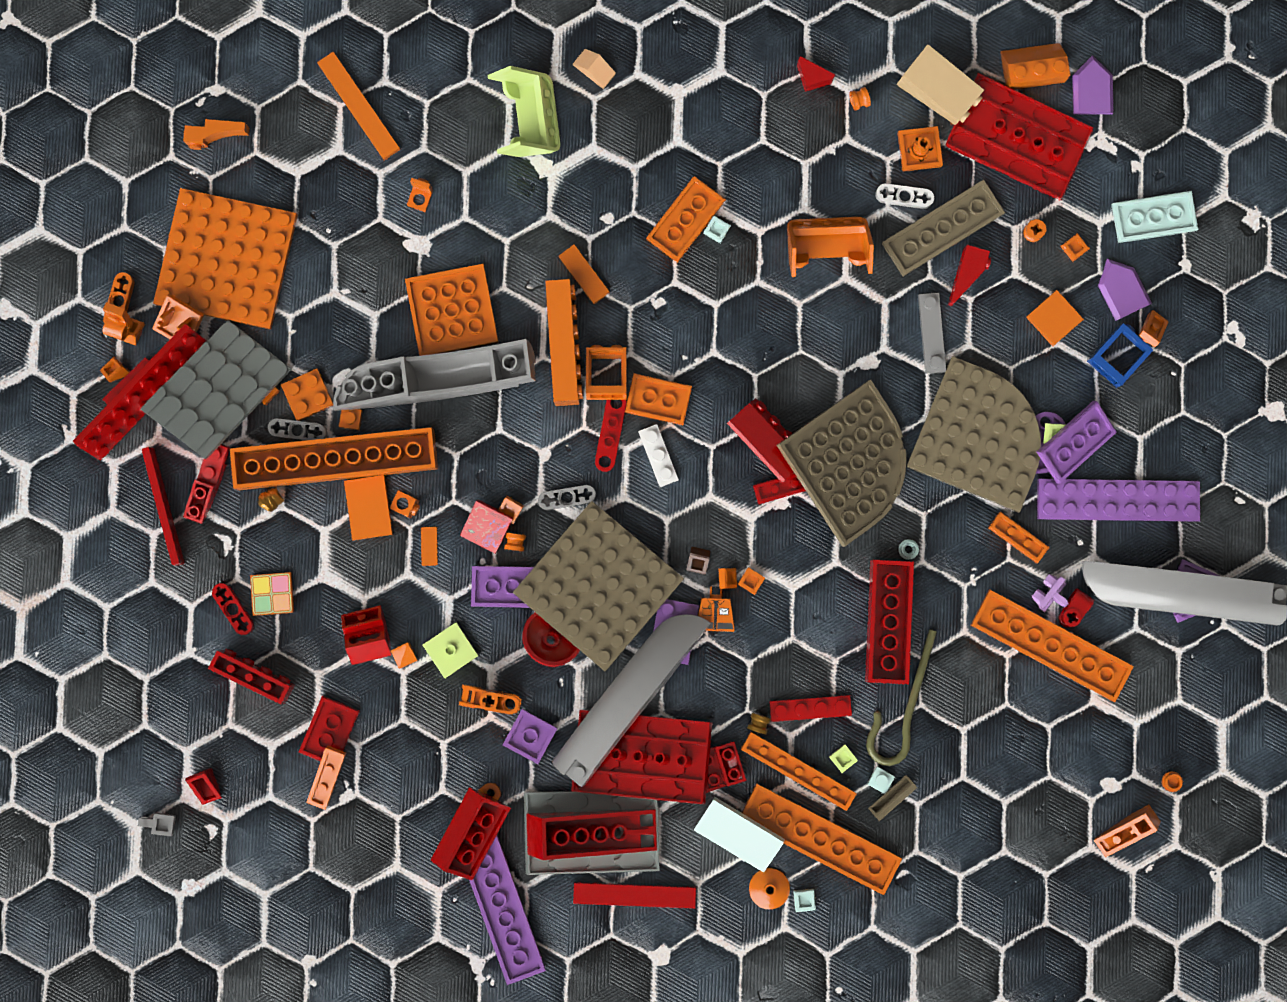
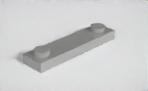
[918,293,946,374]

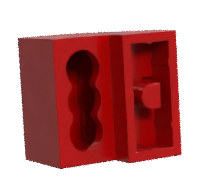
[341,605,391,665]

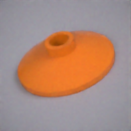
[749,868,790,909]

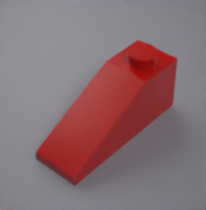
[948,245,991,306]

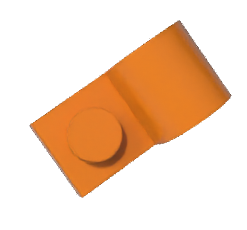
[103,302,134,341]

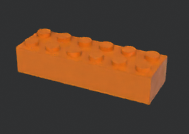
[545,279,583,406]

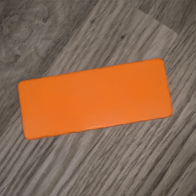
[421,527,438,566]

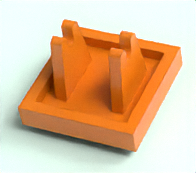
[152,294,205,339]

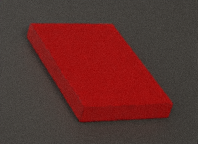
[299,696,360,761]

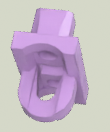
[1032,574,1069,613]

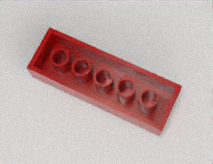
[865,560,914,684]

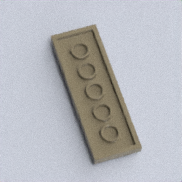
[882,180,1005,277]

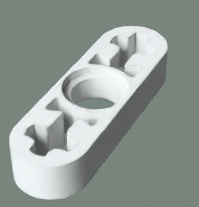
[876,184,934,209]

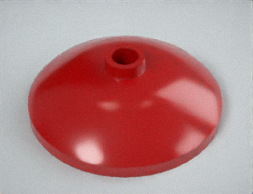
[522,612,580,667]

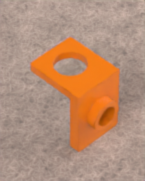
[407,178,433,212]
[390,491,420,518]

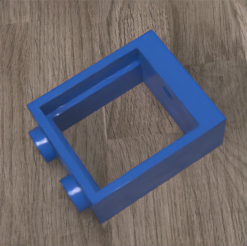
[1087,323,1153,388]

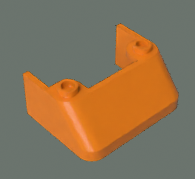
[787,217,874,277]

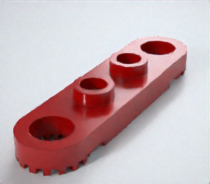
[595,400,626,472]

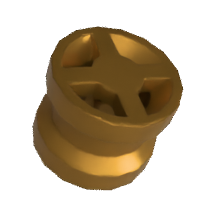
[747,713,771,734]

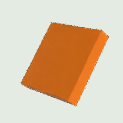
[1026,290,1084,347]

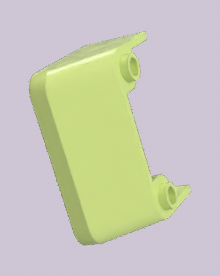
[488,66,560,157]

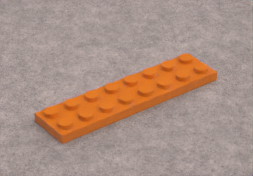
[970,590,1134,702]
[742,783,902,895]

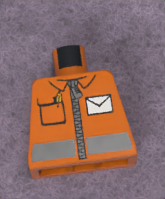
[698,586,734,632]

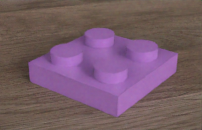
[503,709,557,764]

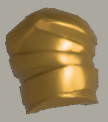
[258,487,284,512]

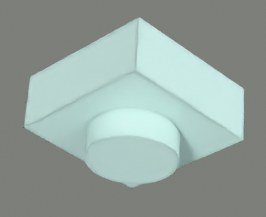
[867,766,895,794]

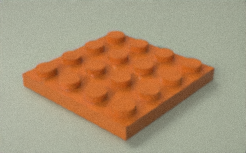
[405,264,499,356]

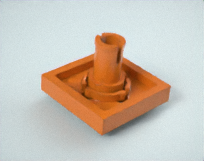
[897,126,943,172]

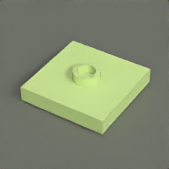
[423,622,479,678]

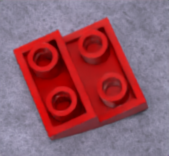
[706,741,746,792]

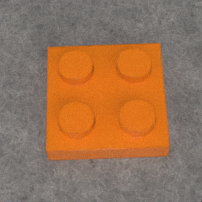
[281,368,333,421]

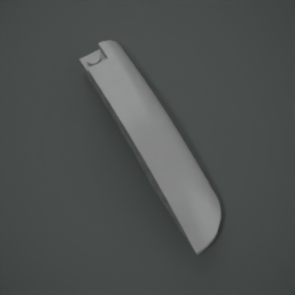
[333,339,536,411]
[1082,561,1287,625]
[552,614,711,787]

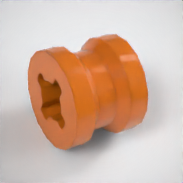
[849,87,871,111]
[1023,219,1046,242]
[504,533,526,551]

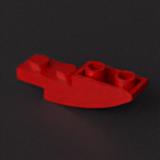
[183,444,230,524]

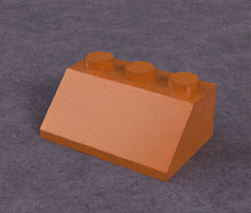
[1000,43,1070,90]

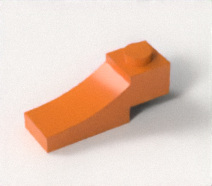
[183,119,250,150]

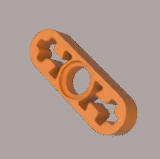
[103,272,135,323]

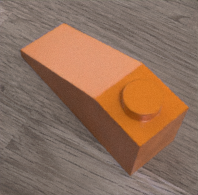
[1094,805,1161,857]

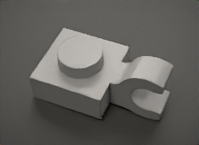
[138,813,176,836]

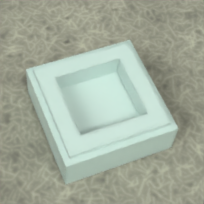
[703,216,731,244]
[793,889,816,912]

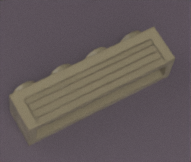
[868,775,917,821]

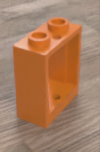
[586,345,627,400]

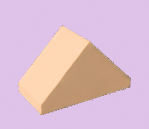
[573,49,616,89]

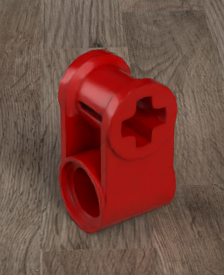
[1059,589,1095,628]

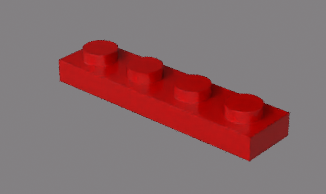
[769,695,852,722]

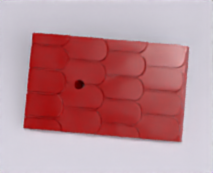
[946,73,1093,201]
[571,710,712,805]

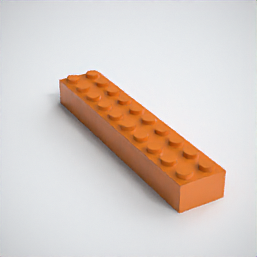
[230,427,438,490]

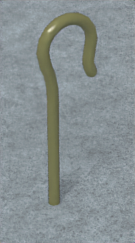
[866,630,937,766]

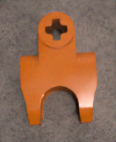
[459,684,522,714]

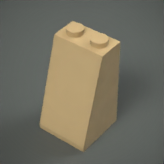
[897,45,984,125]

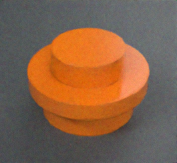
[1162,771,1183,792]

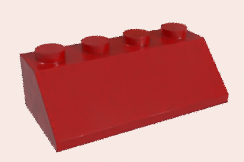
[727,398,794,483]
[431,787,511,880]

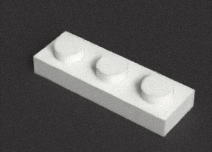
[638,424,678,487]

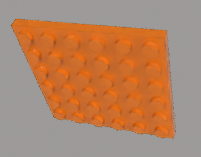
[153,188,298,330]

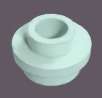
[898,539,919,560]

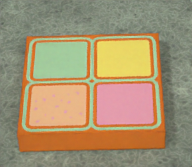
[250,572,294,616]

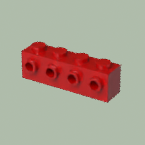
[208,648,295,704]

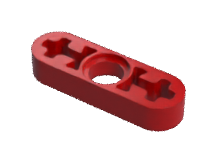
[212,583,254,635]

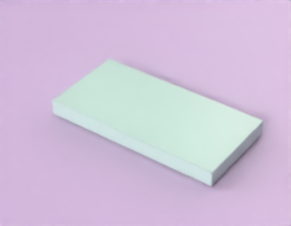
[1111,191,1198,243]
[694,797,785,872]

